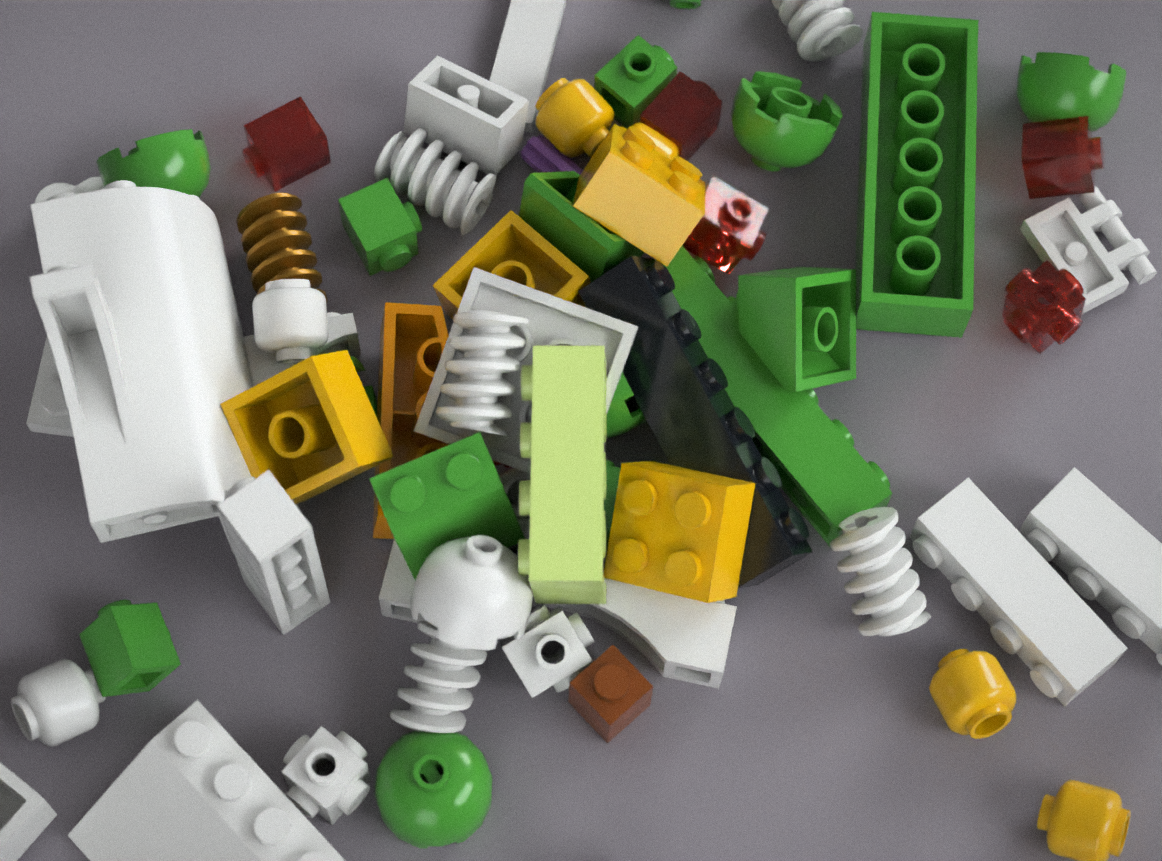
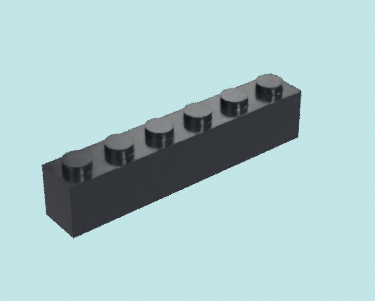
[578,256,813,589]

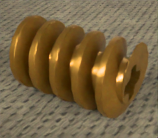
[236,193,328,303]

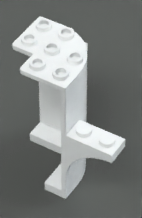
[30,180,361,554]

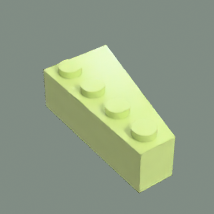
[518,346,606,604]

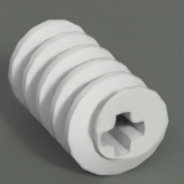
[770,0,863,62]
[374,128,496,236]
[436,309,529,436]
[830,507,931,636]
[389,621,487,733]

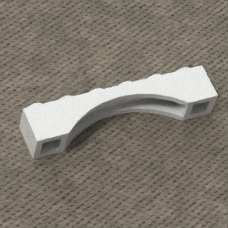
[379,538,737,689]

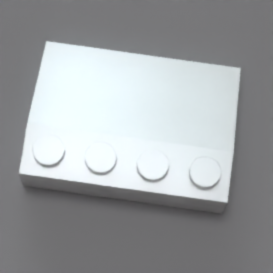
[68,700,345,861]

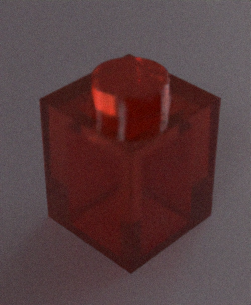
[640,71,722,161]
[242,96,331,192]
[1021,116,1104,199]

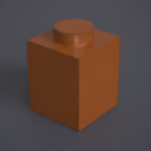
[568,645,653,744]

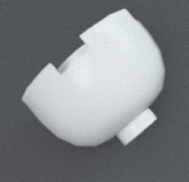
[410,535,533,650]

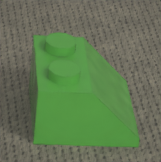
[519,171,644,282]
[736,267,856,392]
[369,432,525,580]

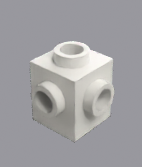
[500,604,595,698]
[281,726,371,825]

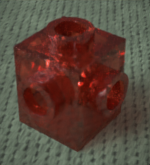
[683,176,769,275]
[1003,260,1086,354]

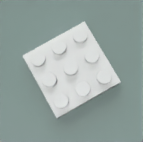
[414,267,638,474]

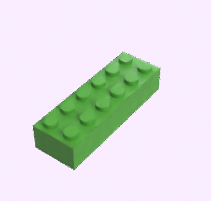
[855,12,978,338]

